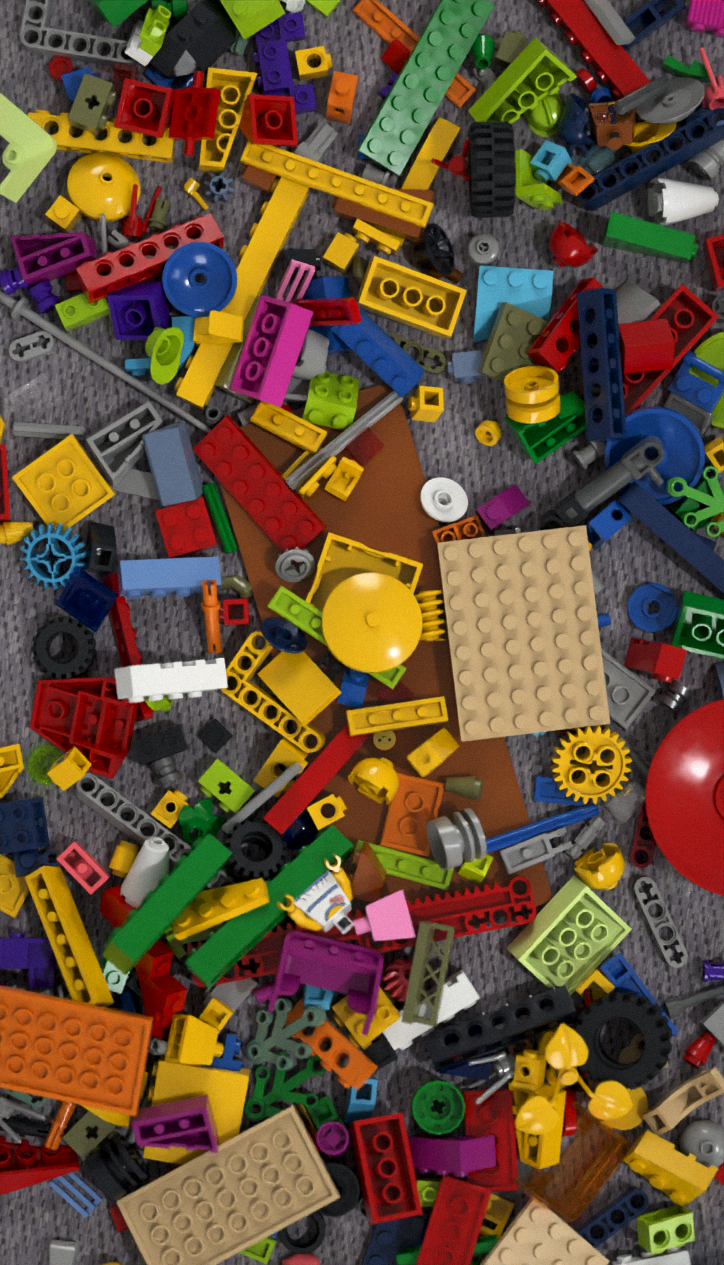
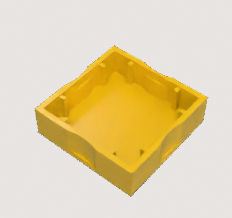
[297,533,423,630]

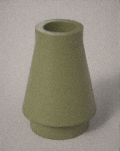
[445,776,483,801]

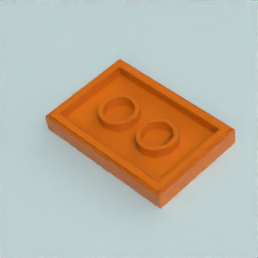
[380,773,445,857]

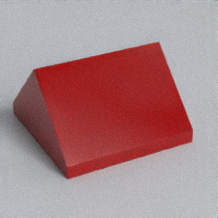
[239,94,298,147]
[618,319,675,374]

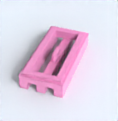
[274,259,315,303]

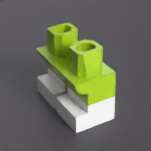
[125,5,171,66]

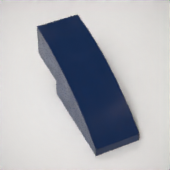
[621,0,687,51]

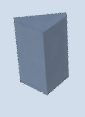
[142,421,203,507]

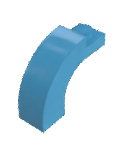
[125,316,196,381]

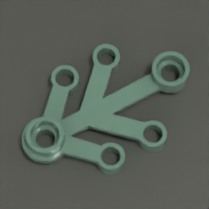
[246,998,326,1070]

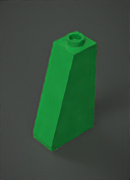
[602,212,698,264]

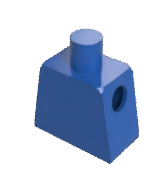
[586,499,632,551]

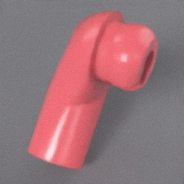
[281,1253,320,1265]

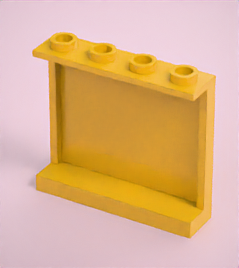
[140,1056,250,1165]

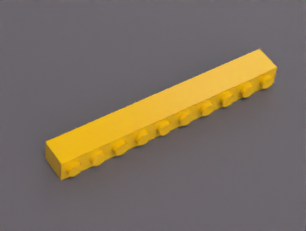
[174,177,310,410]

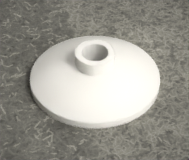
[420,477,468,522]

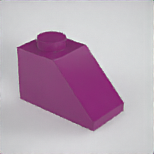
[475,484,530,532]

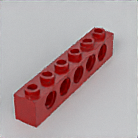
[76,213,224,304]

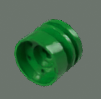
[411,1080,465,1135]

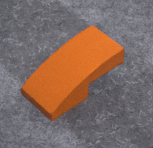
[552,163,595,196]

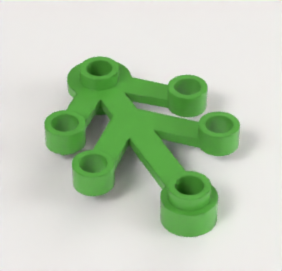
[666,466,724,537]

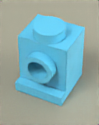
[530,140,572,183]

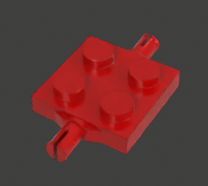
[168,71,220,157]

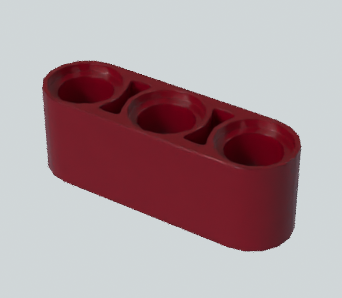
[628,799,656,868]

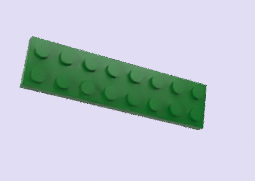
[356,0,495,176]

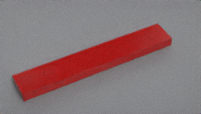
[263,707,371,835]

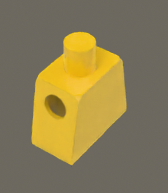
[164,1014,224,1065]

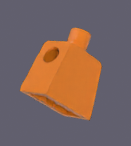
[326,71,360,125]

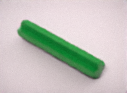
[202,483,237,554]

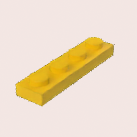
[345,696,449,737]

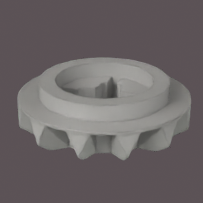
[275,546,315,582]

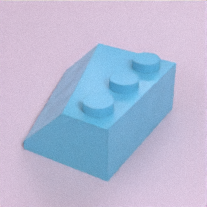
[473,265,553,343]

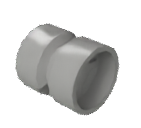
[687,140,724,181]

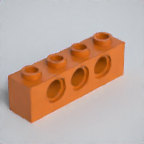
[285,999,378,1090]

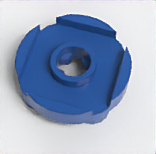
[627,583,677,633]

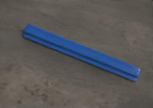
[486,803,599,853]

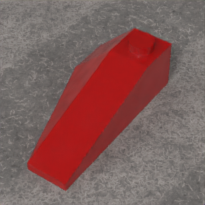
[0,1136,79,1195]

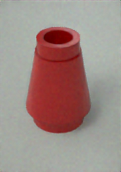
[682,1031,717,1070]

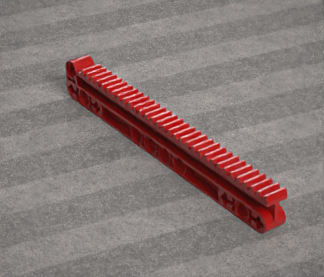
[187,876,536,987]

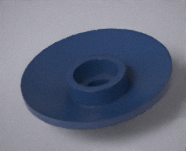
[261,618,307,654]

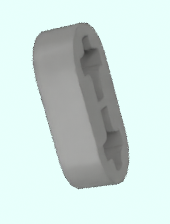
[9,331,55,363]

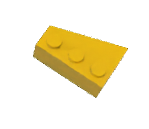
[623,1130,719,1207]

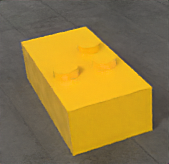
[356,256,467,340]

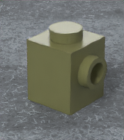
[494,30,529,68]

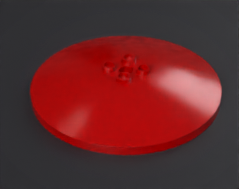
[645,699,724,896]

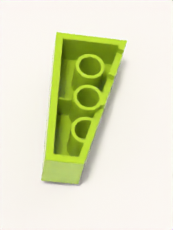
[468,37,577,124]

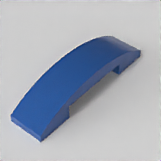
[600,951,679,1037]

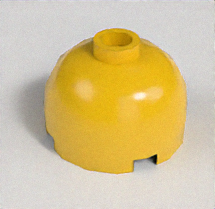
[348,757,399,805]
[574,843,625,890]

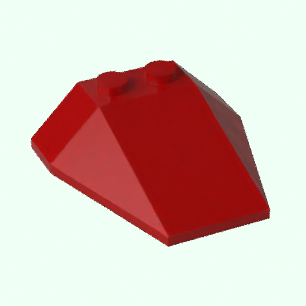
[29,676,139,779]

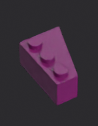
[407,1134,496,1176]

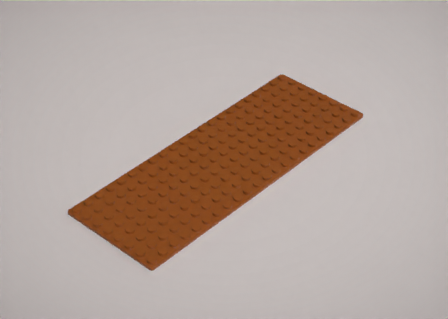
[219,383,553,954]

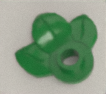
[178,798,225,844]

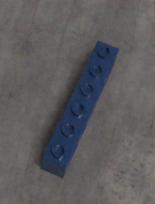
[577,288,627,443]

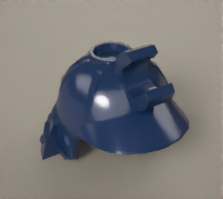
[557,93,597,157]

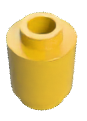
[109,840,140,878]

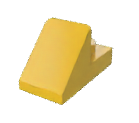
[193,310,245,344]

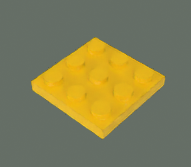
[12,433,116,531]

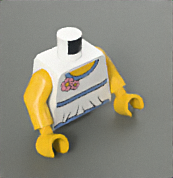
[277,854,354,934]

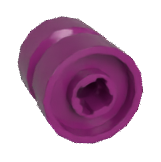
[316,1122,351,1157]

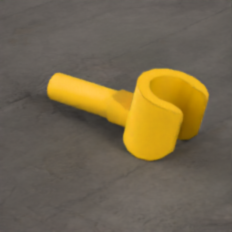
[184,178,209,211]

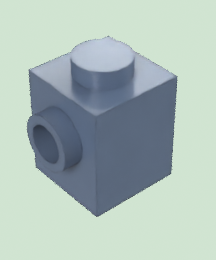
[447,350,484,385]

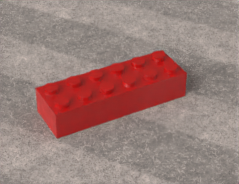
[581,284,719,416]

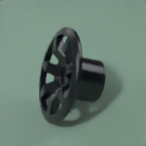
[414,223,455,275]

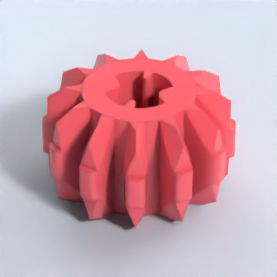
[382,959,412,1003]

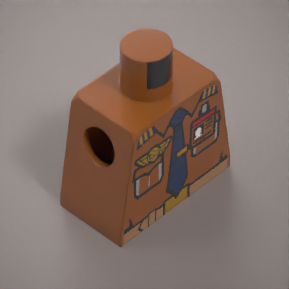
[589,102,637,150]

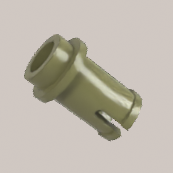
[148,198,171,231]

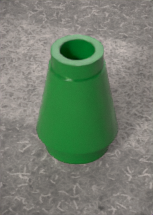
[471,34,495,69]

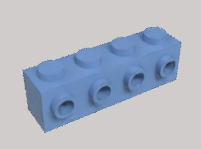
[117,556,221,600]

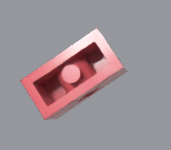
[57,841,112,895]

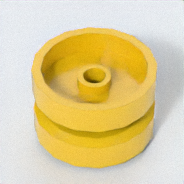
[504,366,561,423]

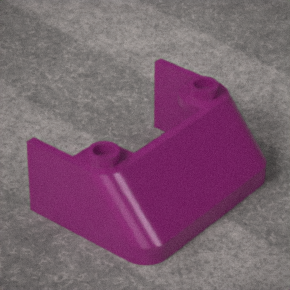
[268,931,384,1035]

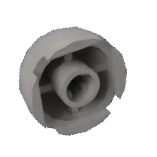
[679,1119,724,1168]

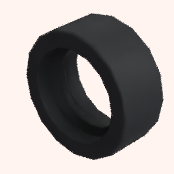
[278,1211,326,1254]

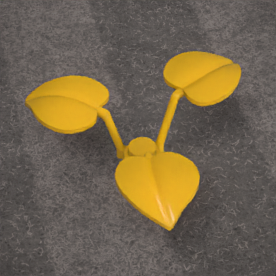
[515,1023,633,1135]

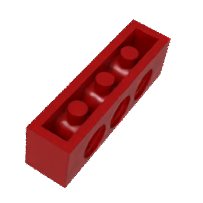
[526,277,604,372]

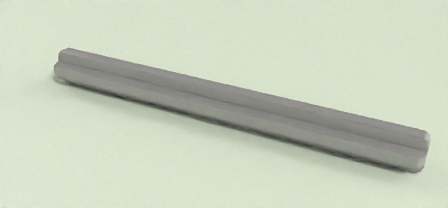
[285,391,403,490]

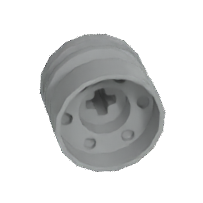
[426,808,487,871]

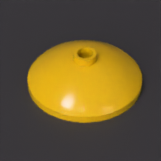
[67,153,141,222]

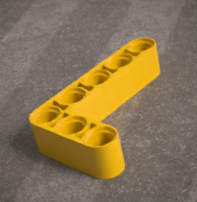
[221,632,325,753]

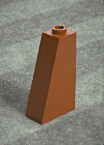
[332,189,435,243]

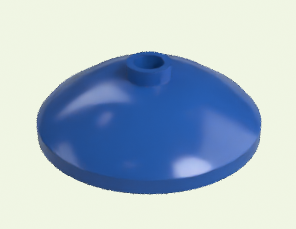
[162,242,237,317]

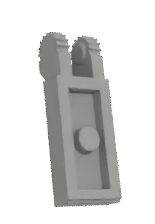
[499,827,573,874]

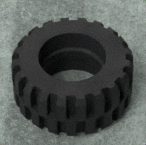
[468,121,515,218]
[574,991,672,1090]

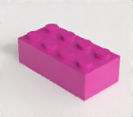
[229,295,313,407]

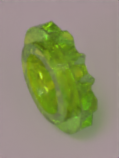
[28,745,64,785]

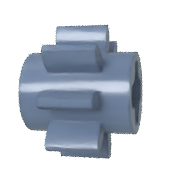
[204,172,235,204]

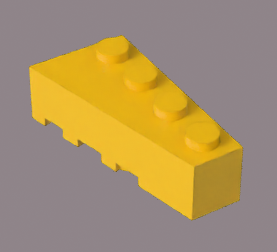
[198,67,257,174]

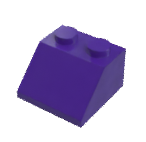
[107,282,172,340]

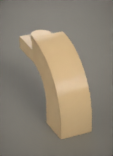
[642,1067,724,1136]

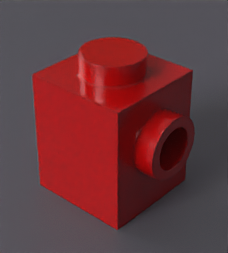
[219,599,250,627]

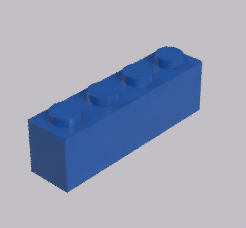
[331,307,425,398]

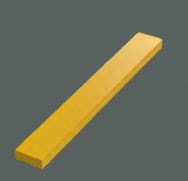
[240,140,434,228]

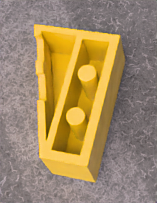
[508,1082,566,1169]

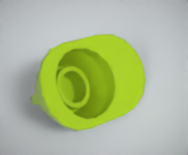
[524,91,564,137]
[145,327,184,385]

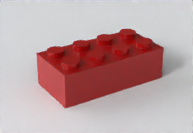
[349,1112,423,1225]

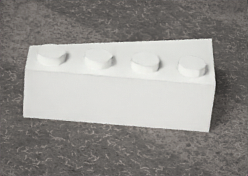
[115,658,228,703]
[383,969,480,1051]

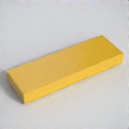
[250,401,328,455]

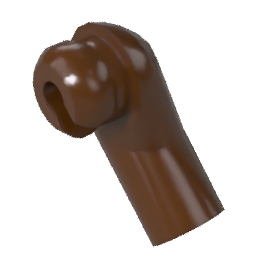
[426,265,464,284]

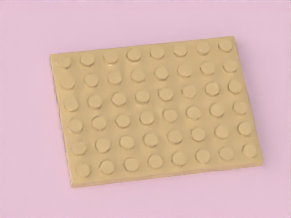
[437,525,610,742]

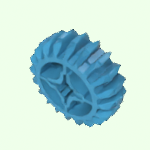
[20,522,87,589]

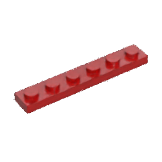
[101,573,154,723]

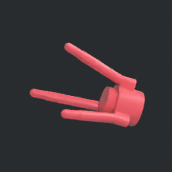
[699,47,724,110]

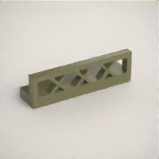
[401,920,455,1027]

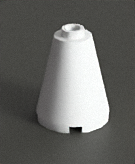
[647,177,719,226]
[120,837,169,908]

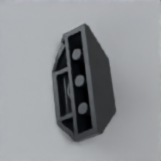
[149,0,236,79]

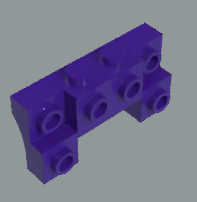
[253,12,317,115]
[0,932,56,988]

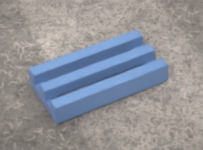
[49,1172,103,1218]

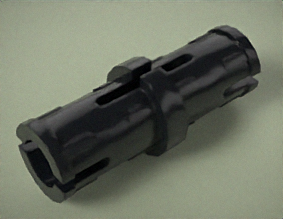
[0,1117,50,1139]

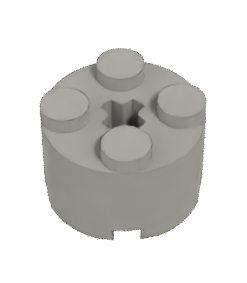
[292,329,329,380]

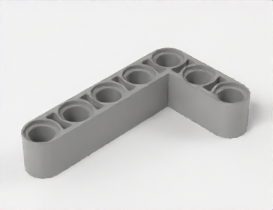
[20,0,139,69]

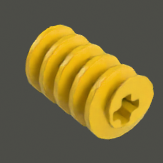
[414,590,446,642]

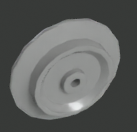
[636,77,705,124]

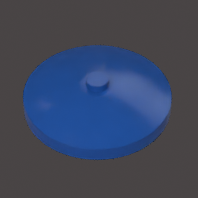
[605,406,705,505]

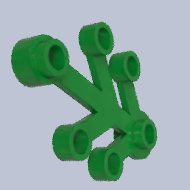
[244,1052,327,1122]

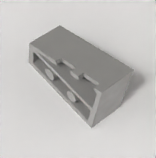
[86,401,163,488]

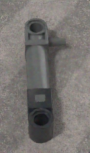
[540,436,664,531]

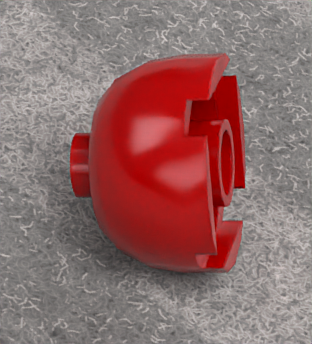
[548,220,598,267]

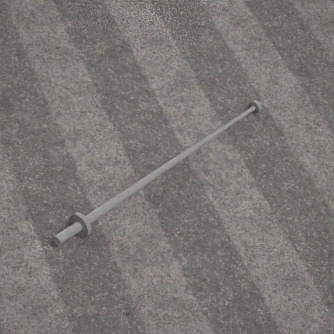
[0,290,212,433]

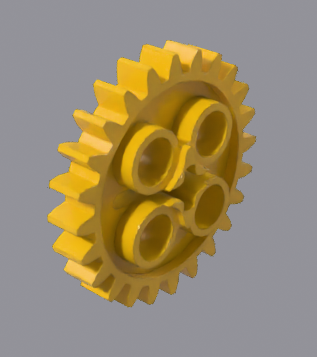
[550,725,632,804]

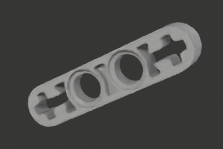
[633,876,688,968]

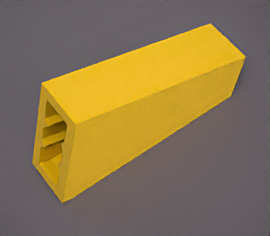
[406,727,460,777]

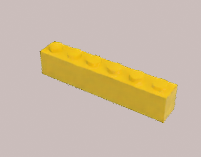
[25,866,114,1007]

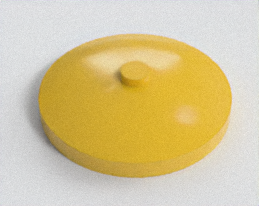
[321,573,422,673]

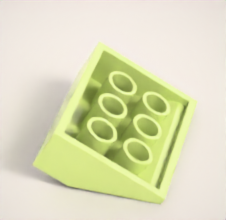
[506,875,632,996]

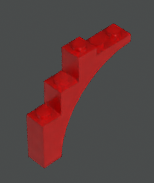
[99,885,188,1052]

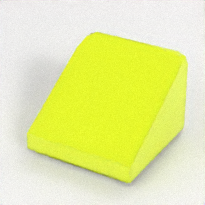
[458,854,494,884]

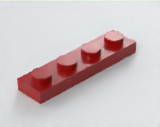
[291,297,362,326]

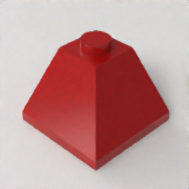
[114,78,175,138]

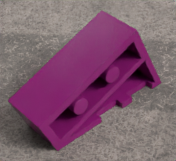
[10,232,99,287]
[132,1094,219,1153]

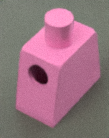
[353,890,415,941]

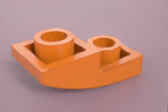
[432,514,486,544]

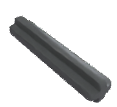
[613,76,670,115]

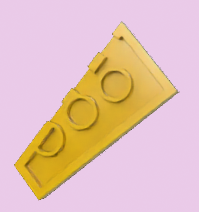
[173,878,270,941]

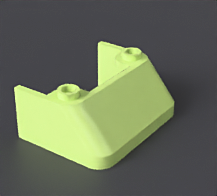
[0,93,57,203]

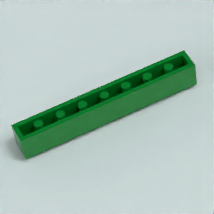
[185,825,354,989]

